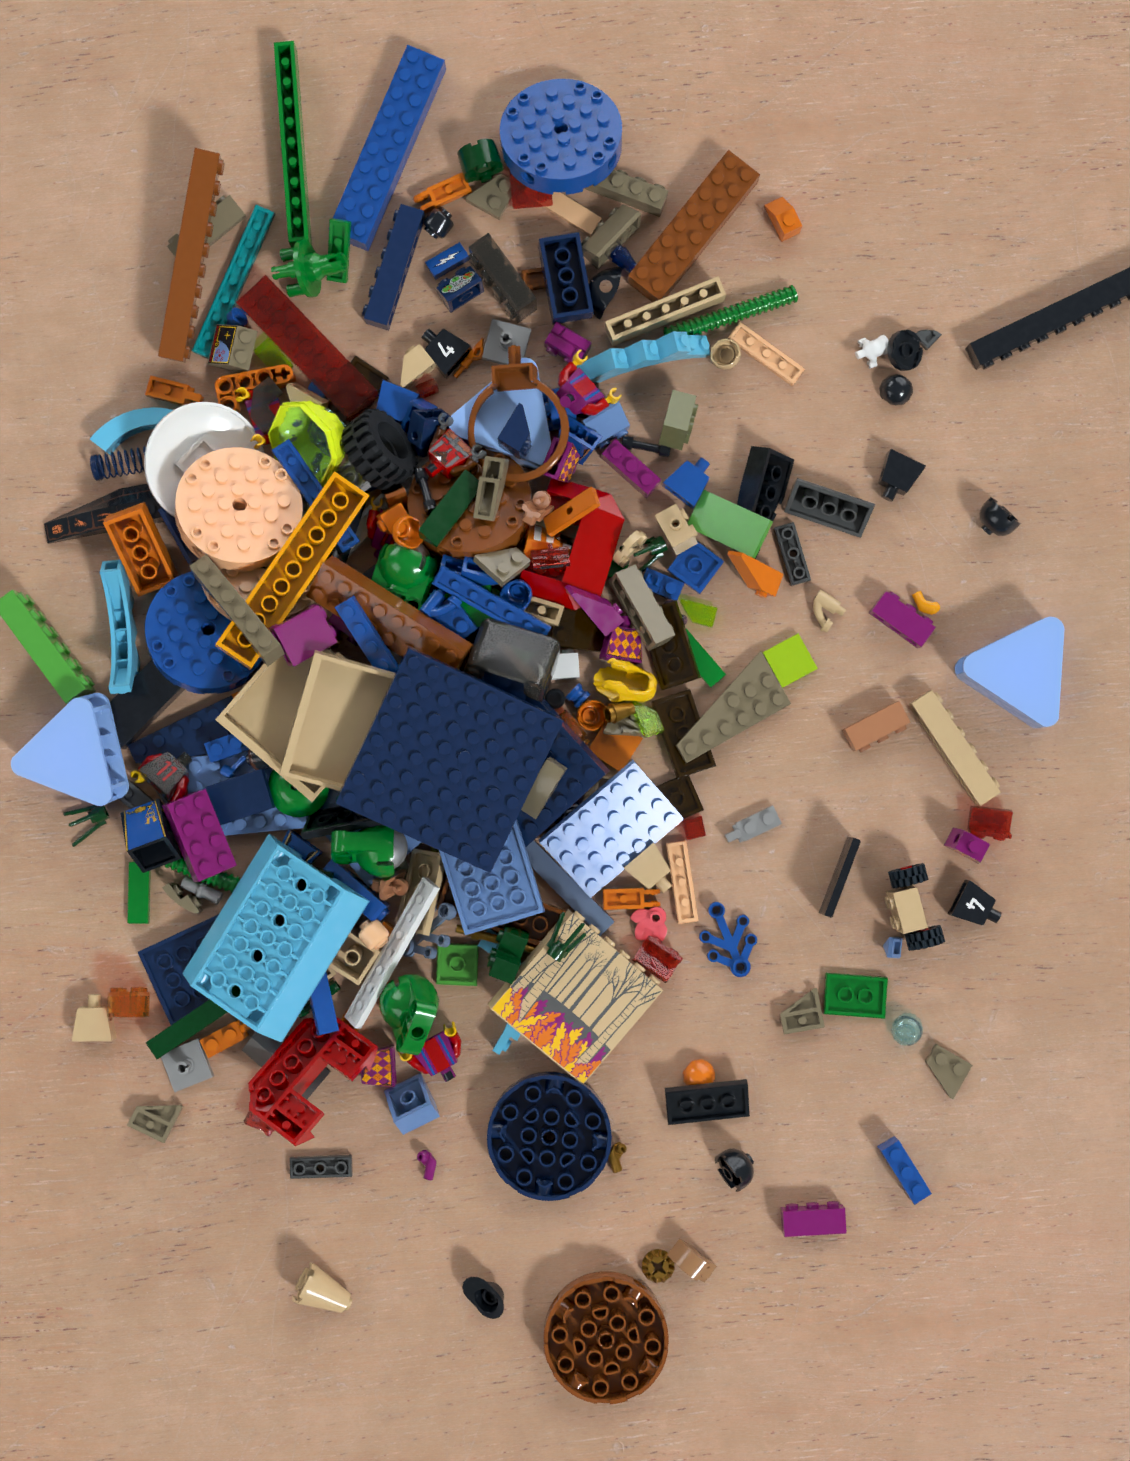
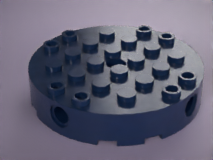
[487,1071,612,1201]

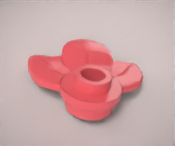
[630,907,667,943]

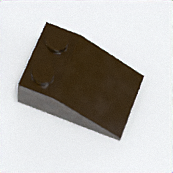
[552,608,605,652]

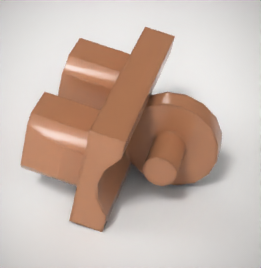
[521,490,554,526]
[372,869,409,901]

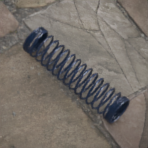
[90,446,146,481]

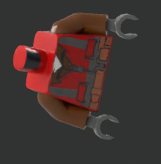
[425,413,487,479]

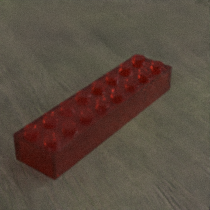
[236,275,379,423]

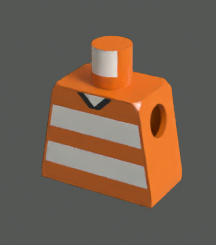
[523,525,571,563]

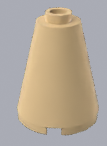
[292,1263,352,1313]

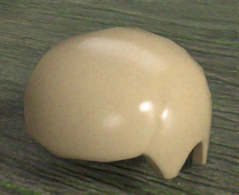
[710,338,741,370]

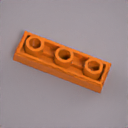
[543,486,601,537]

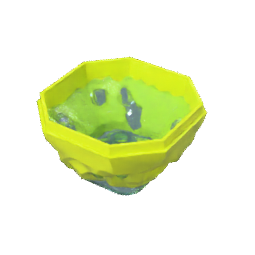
[268,401,346,487]

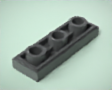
[774,522,811,586]
[290,1155,353,1179]

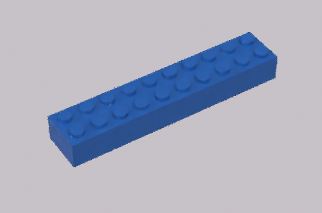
[328,45,446,251]

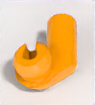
[912,591,940,615]

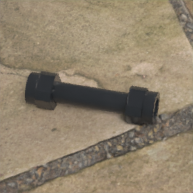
[622,436,671,457]
[414,468,437,515]

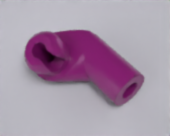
[417,1150,437,1180]

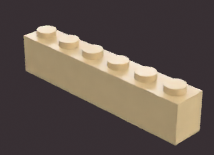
[605,276,726,346]
[908,690,1001,806]

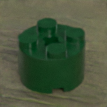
[457,139,504,183]

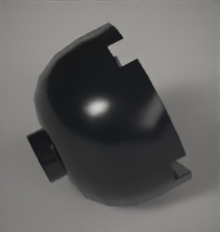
[979,497,1021,536]
[715,1148,754,1192]

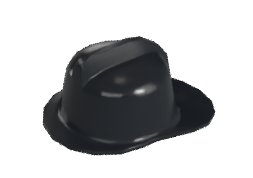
[462,1277,504,1319]

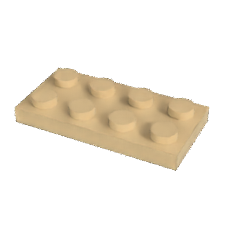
[396,848,444,936]

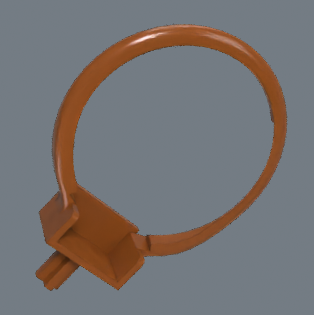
[468,345,569,482]

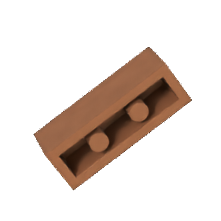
[842,701,911,753]

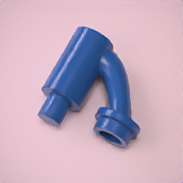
[419,588,462,618]

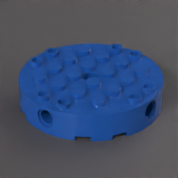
[500,79,622,195]
[145,571,264,694]

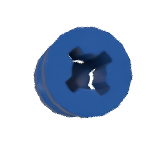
[565,683,591,709]

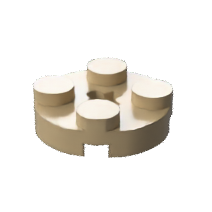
[612,529,648,568]

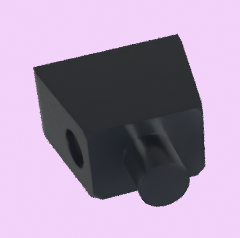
[878,449,926,502]

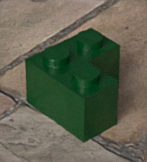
[487,924,529,984]

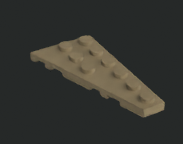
[676,651,791,764]

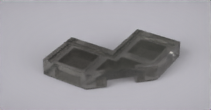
[250,376,283,434]

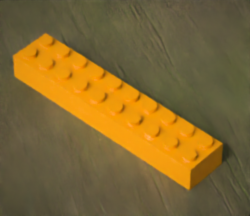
[215,471,369,670]

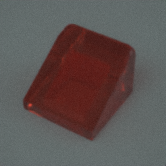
[416,378,439,399]
[682,816,706,840]

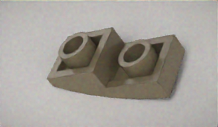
[162,882,203,914]

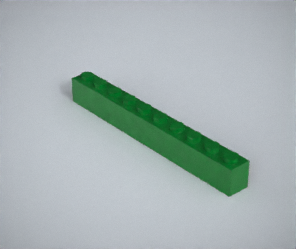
[274,41,312,247]

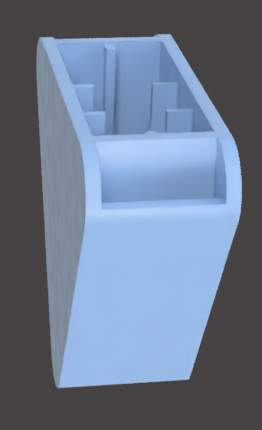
[449,358,551,470]
[955,617,1065,728]
[11,693,129,806]

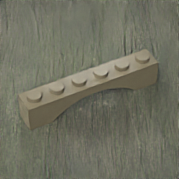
[189,554,285,667]

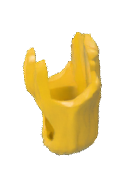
[593,658,657,703]

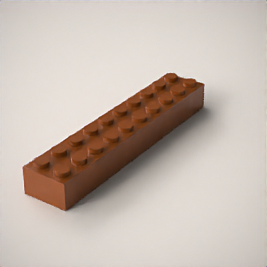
[158,148,225,363]

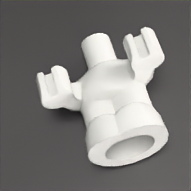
[855,335,889,369]

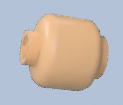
[358,919,389,951]

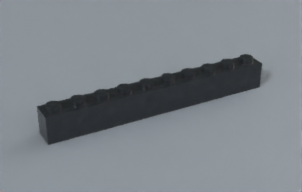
[965,267,1130,370]

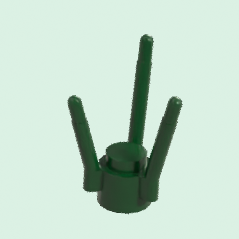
[620,536,668,572]
[63,805,110,847]
[546,912,586,962]

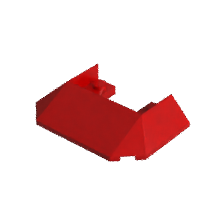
[520,478,625,611]
[248,1017,378,1147]

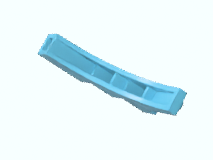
[577,331,710,383]
[100,559,141,694]

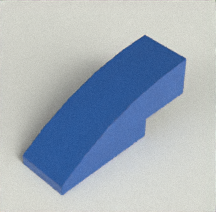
[439,555,498,586]

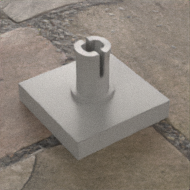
[482,319,531,365]
[161,1038,214,1092]

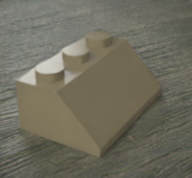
[581,204,641,270]

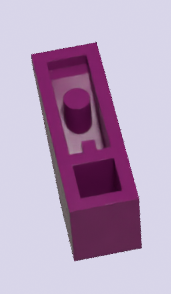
[565,585,625,636]

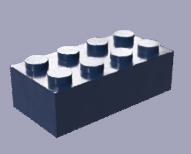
[538,232,594,325]

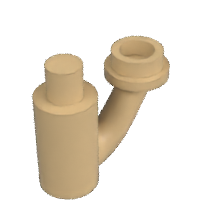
[813,589,846,633]

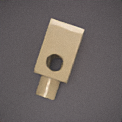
[624,843,672,893]
[72,994,116,1041]

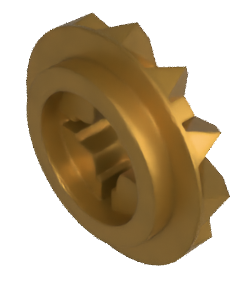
[642,1249,675,1283]

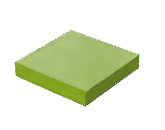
[762,633,818,688]

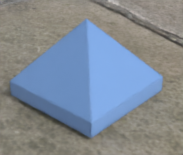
[883,937,902,958]

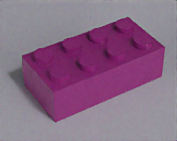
[162,789,237,882]

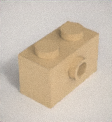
[655,504,698,555]

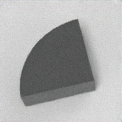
[916,330,942,351]

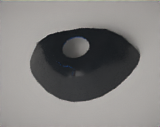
[589,267,623,319]

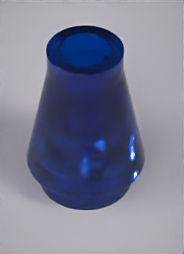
[610,244,637,273]

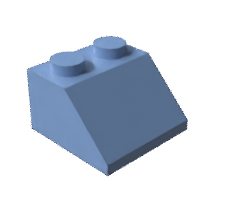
[582,401,630,450]
[384,1073,440,1135]

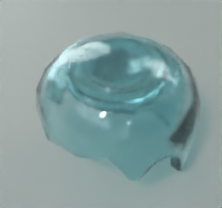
[891,1013,923,1046]

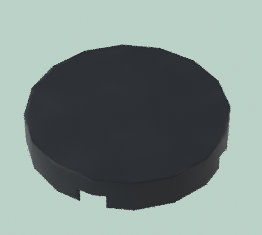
[887,330,923,371]

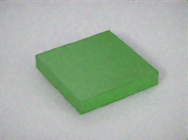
[436,943,479,986]

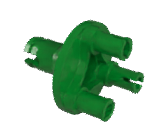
[271,239,347,298]

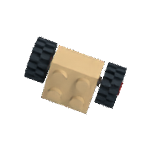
[884,863,945,951]

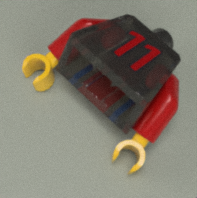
[130,752,192,802]

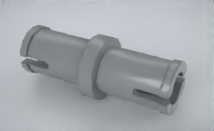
[180,876,223,905]

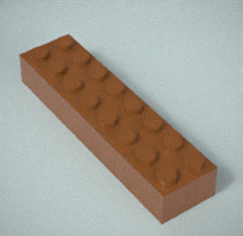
[627,150,760,302]
[306,555,473,670]

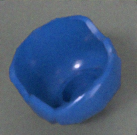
[499,578,533,610]

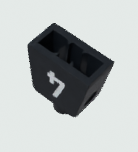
[421,329,472,379]
[948,880,1002,925]

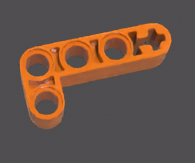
[215,365,296,413]

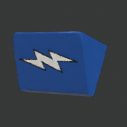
[425,242,470,280]

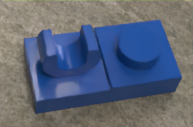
[643,568,684,601]

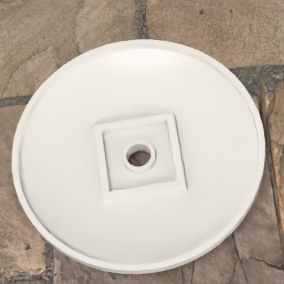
[144,402,264,517]

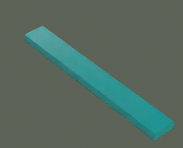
[192,205,275,359]

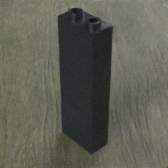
[110,660,185,749]

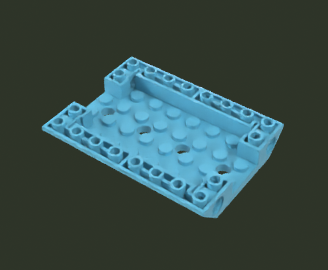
[182,834,369,1042]

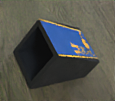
[120,799,182,873]

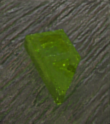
[253,338,294,368]
[680,598,717,628]
[632,701,664,738]

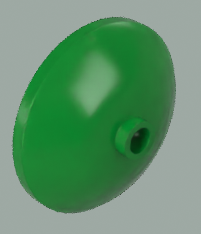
[268,769,330,817]

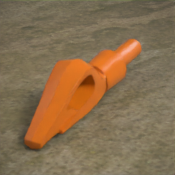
[453,337,484,378]

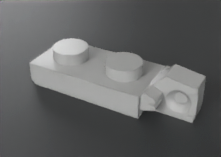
[725,805,782,842]

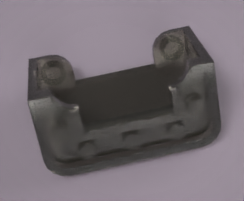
[463,618,560,702]

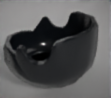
[879,374,913,406]

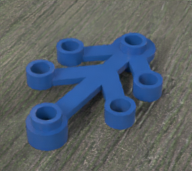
[699,902,757,977]

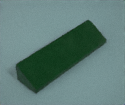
[418,470,479,547]

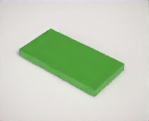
[687,490,773,559]

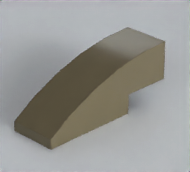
[473,456,509,521]
[521,757,567,819]

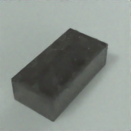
[468,233,537,324]

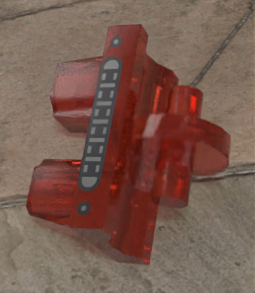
[530,543,570,574]

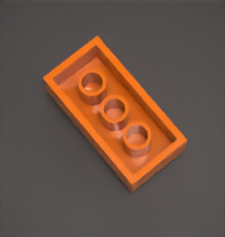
[103,502,179,597]

